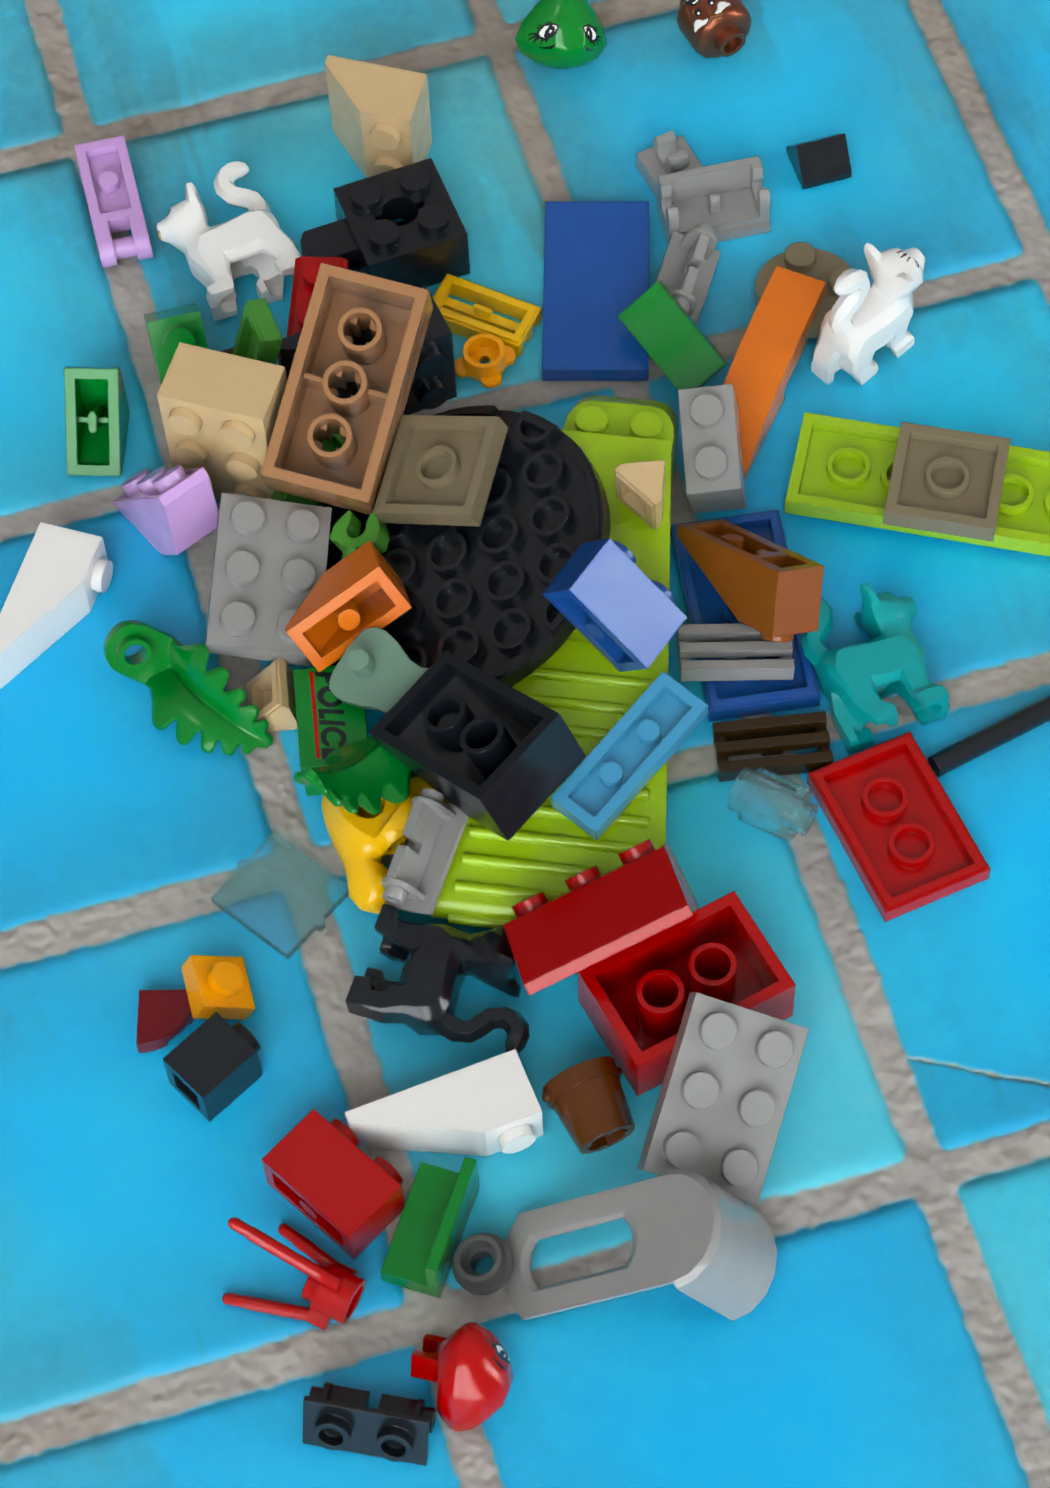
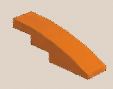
[723,266,826,479]

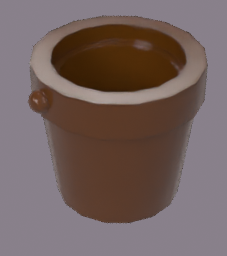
[542,1056,635,1154]

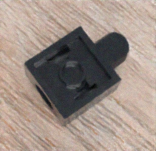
[300,158,470,288]

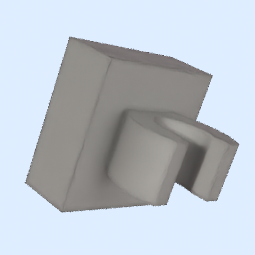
[636,130,703,199]

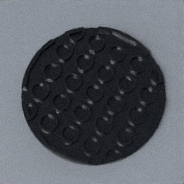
[322,405,611,687]

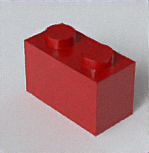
[262,1109,405,1260]

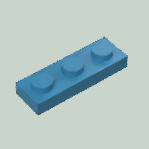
[551,671,708,841]

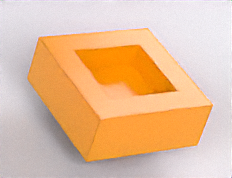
[181,955,256,1020]

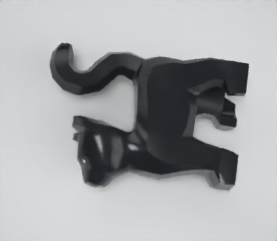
[345,904,529,1054]

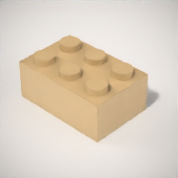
[157,342,287,500]

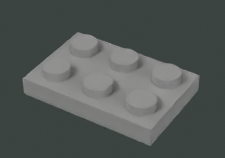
[205,492,332,667]
[637,992,809,1206]

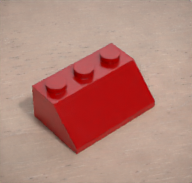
[503,839,699,996]

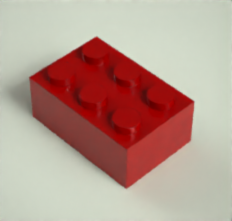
[578,891,796,1096]

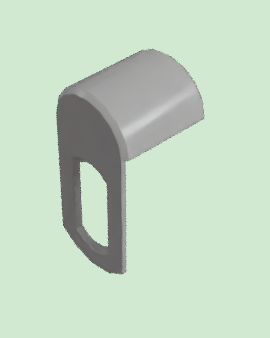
[504,1170,777,1321]

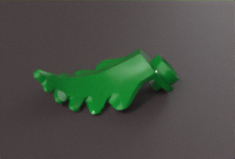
[104,620,273,756]
[294,736,418,815]

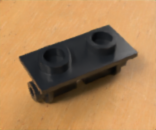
[303,1382,437,1466]

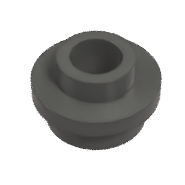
[452,1233,514,1295]

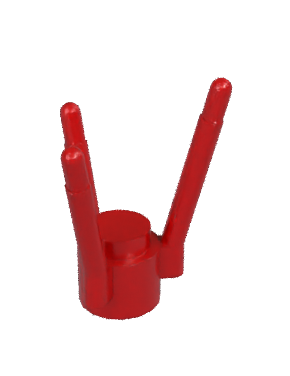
[222,1217,366,1331]

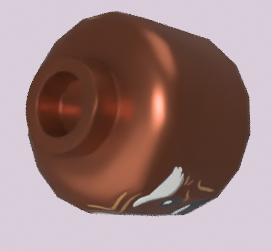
[677,0,752,58]

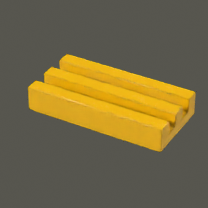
[433,273,542,358]

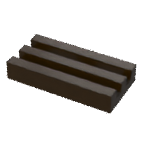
[712,711,834,782]

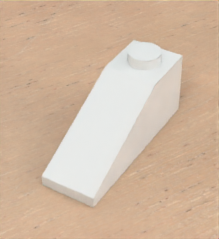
[0,522,113,689]
[345,1049,544,1156]

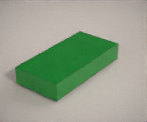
[618,281,729,390]

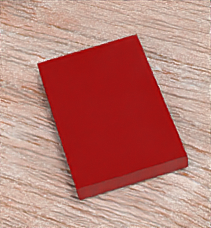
[807,732,990,922]

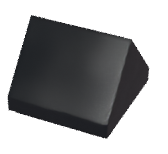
[786,133,852,189]

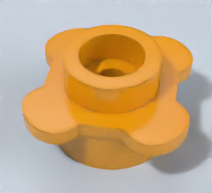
[454,333,516,388]

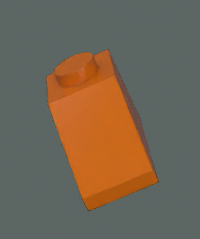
[285,540,412,673]

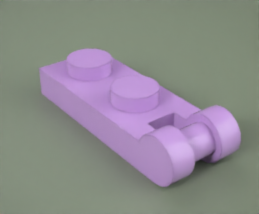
[74,135,153,268]

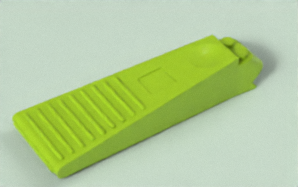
[431,395,678,928]

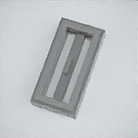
[677,623,795,682]

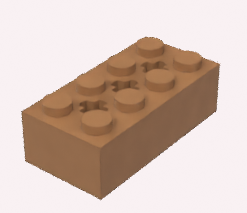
[260,263,433,515]

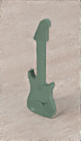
[329,627,429,714]

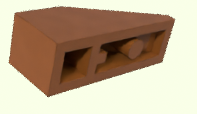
[677,519,824,642]

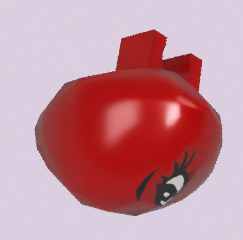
[410,1322,513,1432]

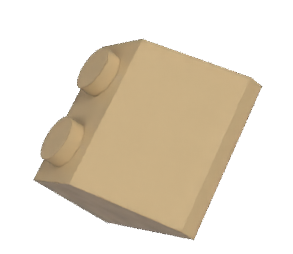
[325,55,432,178]

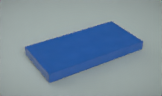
[542,201,649,381]
[670,510,821,722]

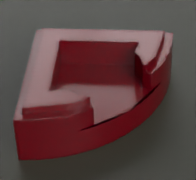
[136,989,194,1053]

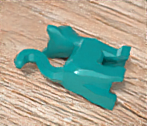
[801,582,950,754]

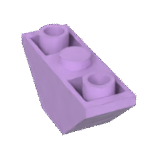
[112,465,218,555]

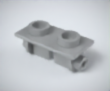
[655,223,721,324]
[380,788,468,915]

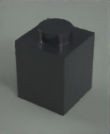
[163,1012,263,1122]

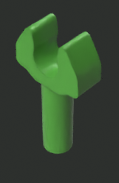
[329,511,390,560]

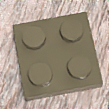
[373,415,508,527]
[883,422,1011,541]

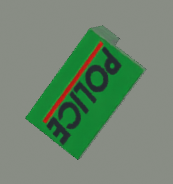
[293,665,368,796]
[380,1157,479,1298]

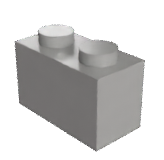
[678,384,747,514]

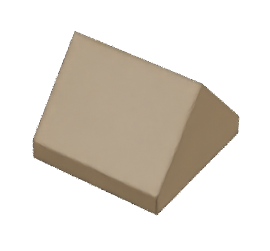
[615,460,666,530]
[246,657,297,732]

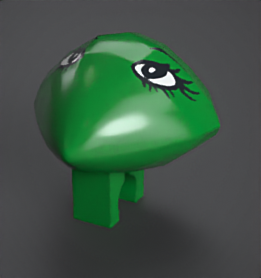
[515,0,607,69]

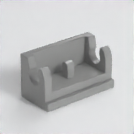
[657,156,771,244]

